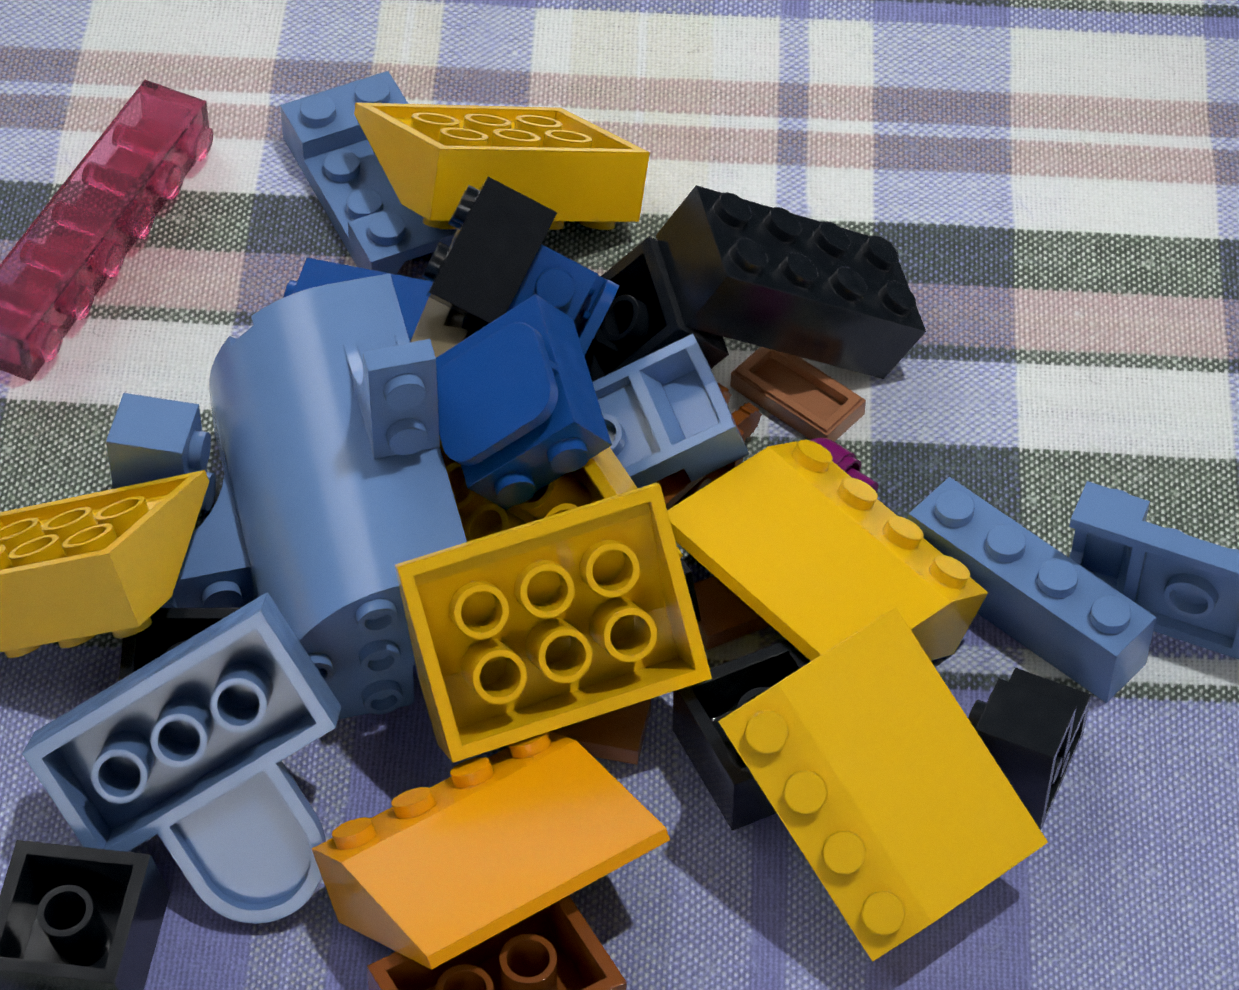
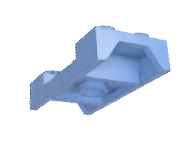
[280,71,457,274]
[593,334,749,488]
[1069,481,1239,659]

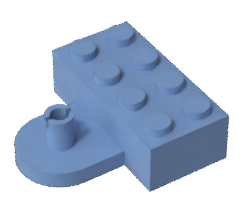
[22,592,342,924]

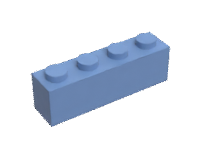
[908,477,1157,703]

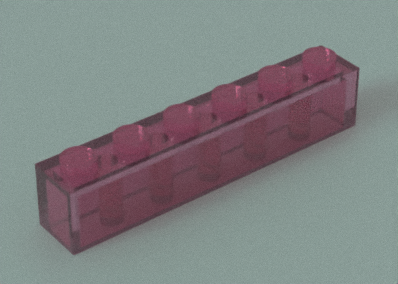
[0,80,213,381]

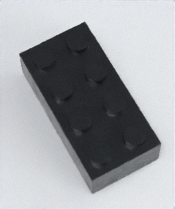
[656,185,926,379]

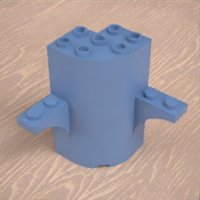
[160,273,467,719]

